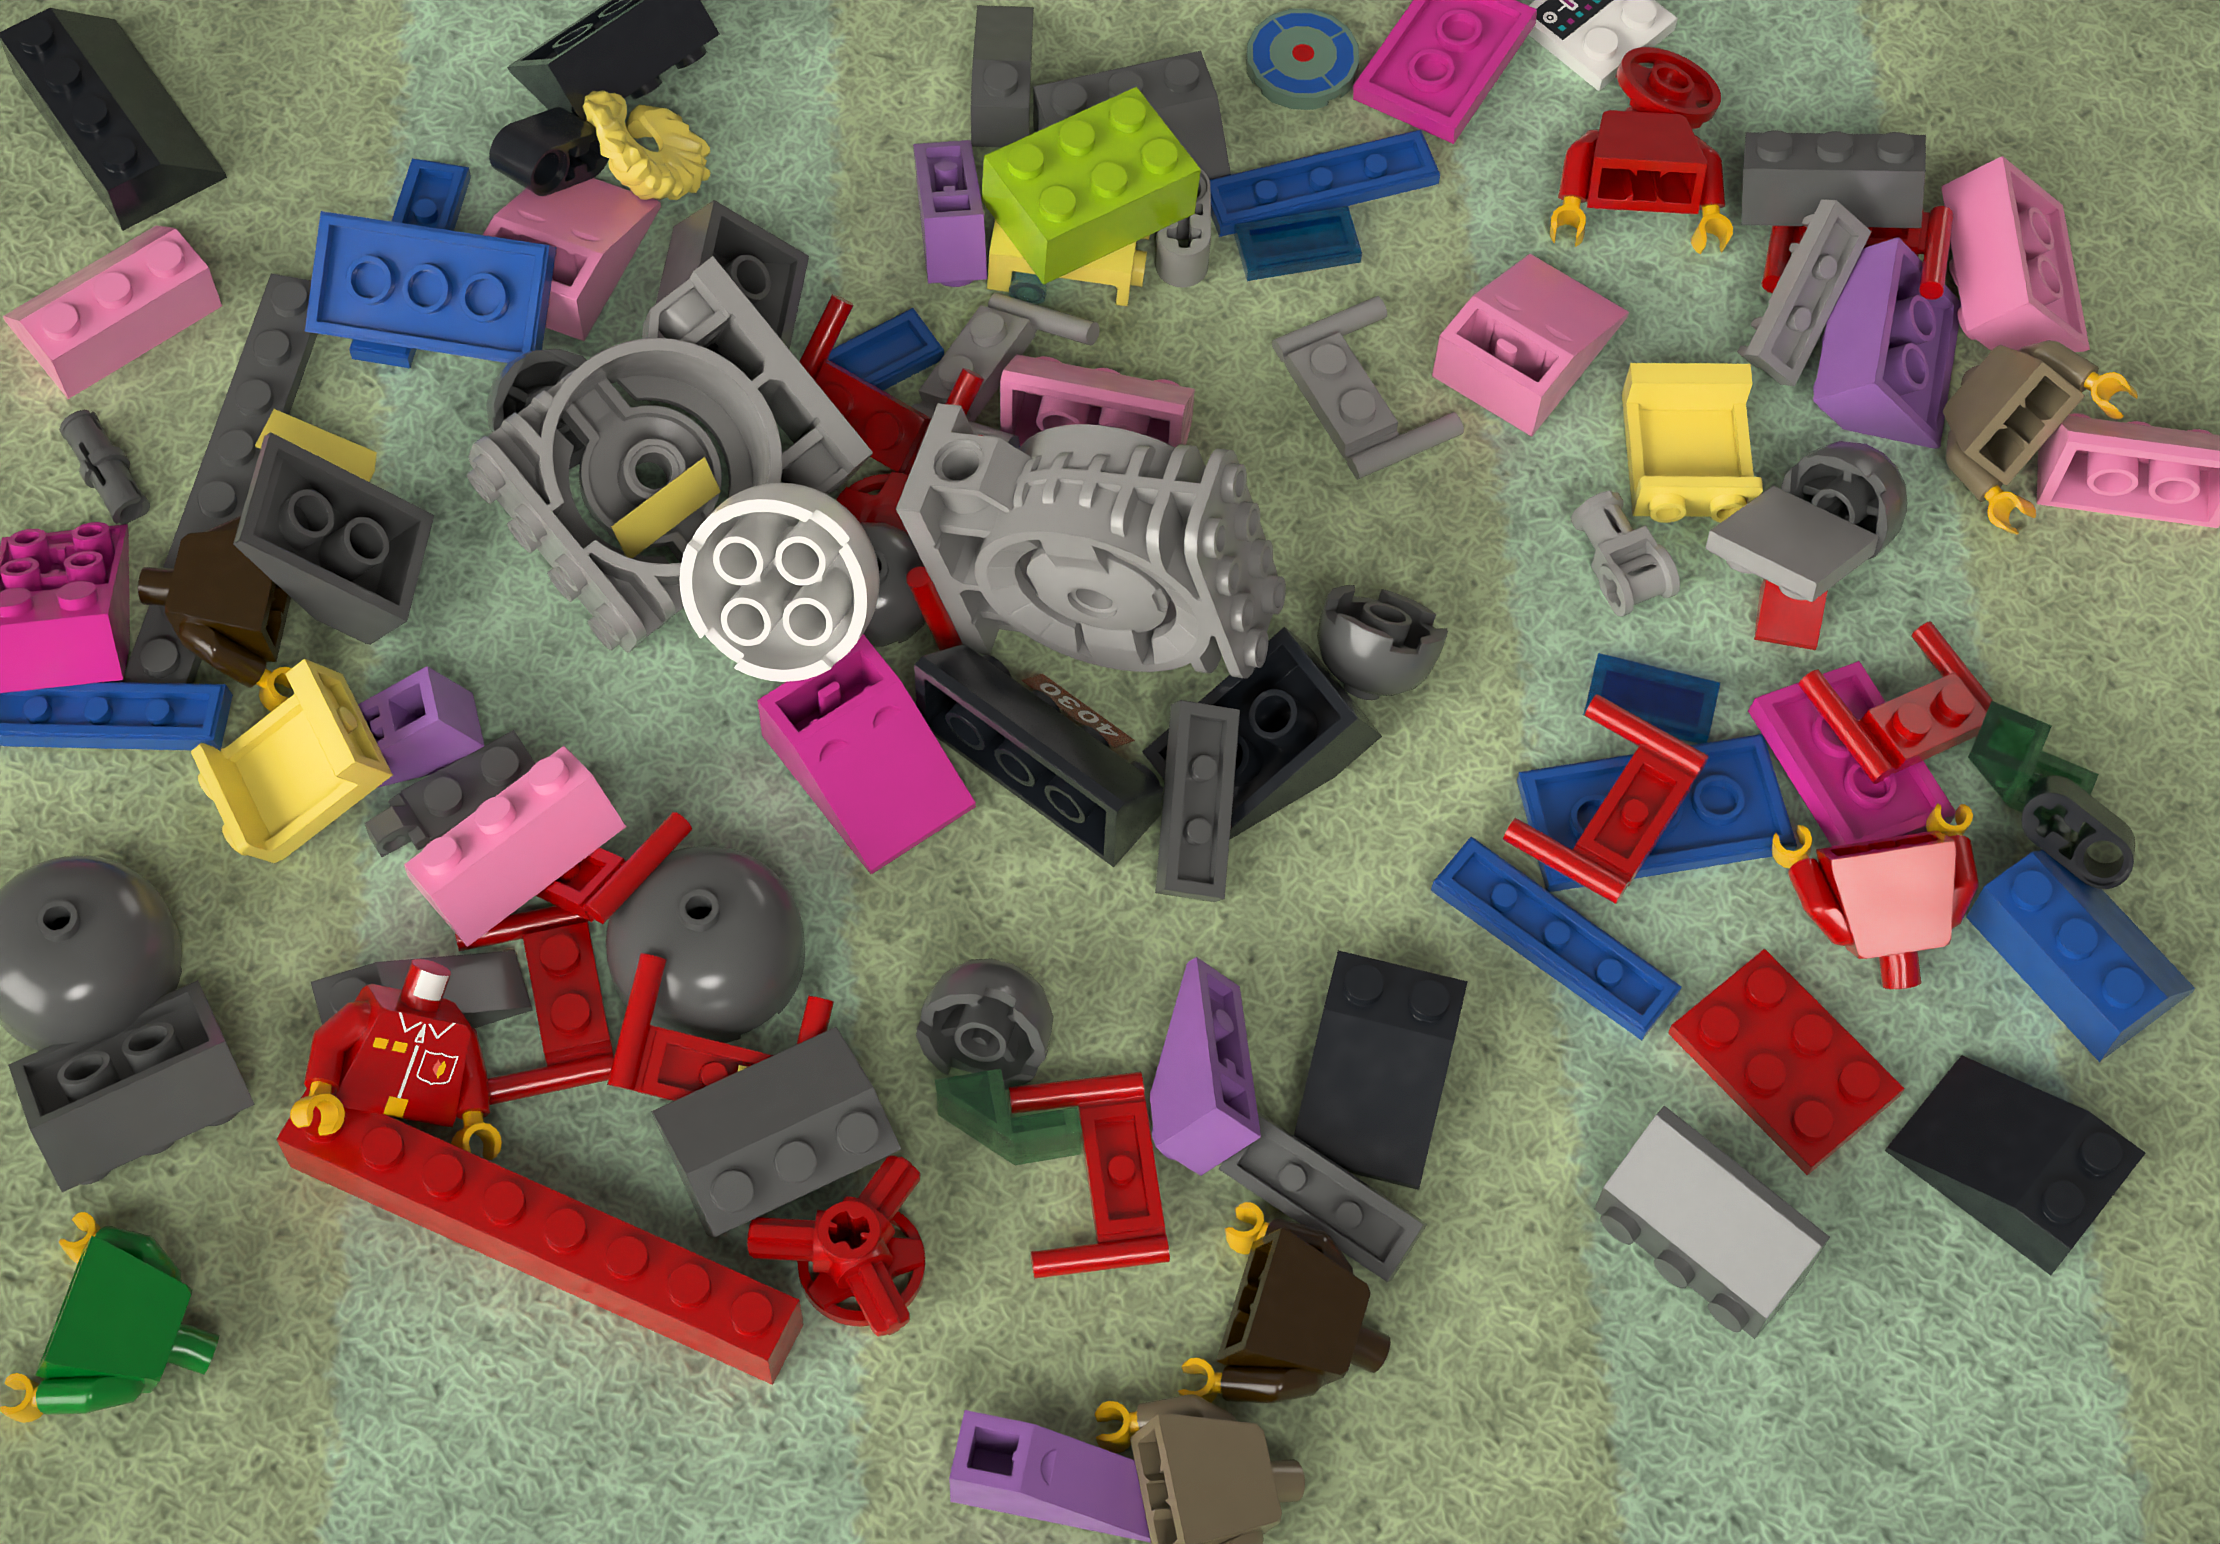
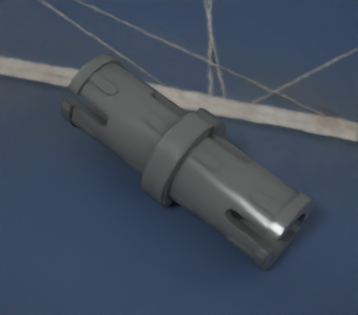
[59,409,150,525]

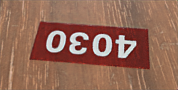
[1021,673,1135,748]

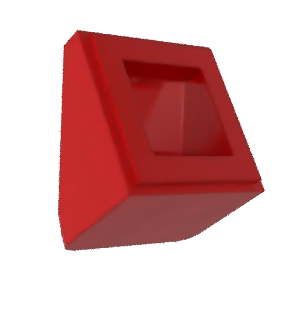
[1754,579,1828,650]

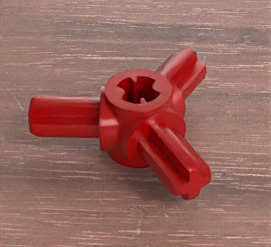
[747,1155,921,1336]

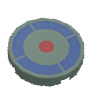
[1246,9,1359,110]

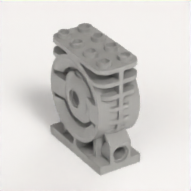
[467,256,873,652]
[896,403,1286,678]

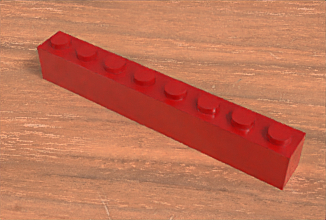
[276,1089,804,1385]

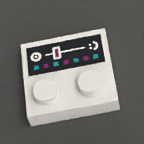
[1528,0,1678,91]

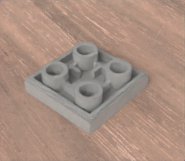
[1705,485,1879,602]

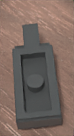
[365,730,536,857]

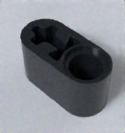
[489,107,609,196]
[2021,776,2135,889]

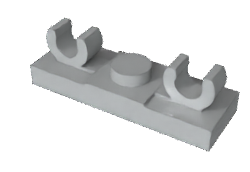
[1737,199,1872,386]

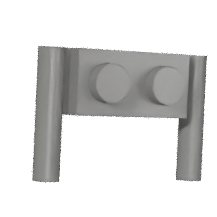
[911,293,1100,449]
[1272,296,1464,480]

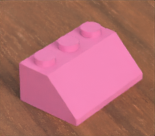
[1941,156,2090,352]
[3,225,222,399]
[1000,354,1195,448]
[2037,413,2220,528]
[404,746,626,947]

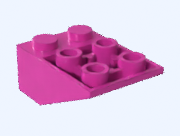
[0,522,130,693]
[757,634,976,874]

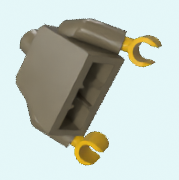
[1943,340,2138,535]
[1095,1394,1305,1544]

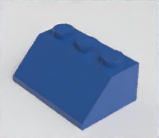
[1966,850,2196,1062]

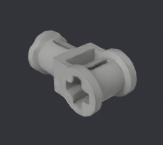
[1571,491,1680,617]

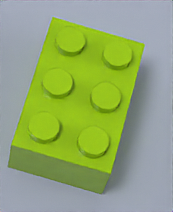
[981,86,1201,285]

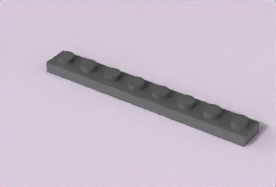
[121,274,318,684]

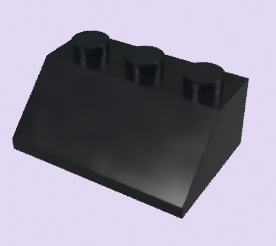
[507,0,720,125]

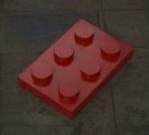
[1668,948,1905,1175]

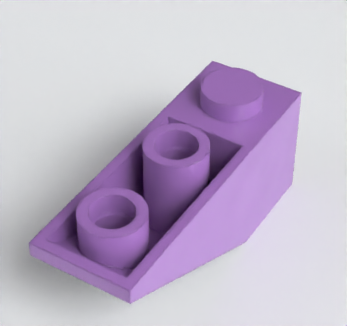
[949,1410,1151,1543]

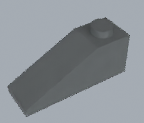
[971,5,1034,148]
[311,950,533,1028]

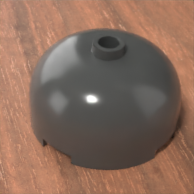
[606,846,805,1043]
[0,855,182,1051]

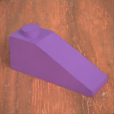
[913,140,987,287]
[358,666,485,788]
[1150,957,1261,1176]

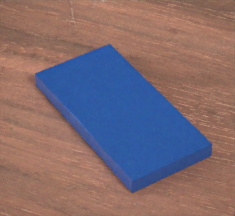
[305,211,556,363]
[1517,734,1797,892]

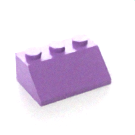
[1813,237,1961,449]

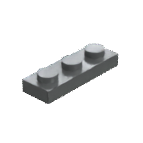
[1155,700,1240,902]
[1219,1113,1427,1282]

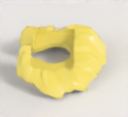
[583,90,711,200]

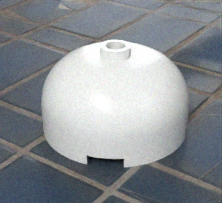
[680,483,880,682]

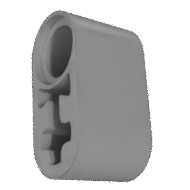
[1155,169,1211,287]

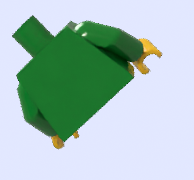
[0,1212,219,1423]

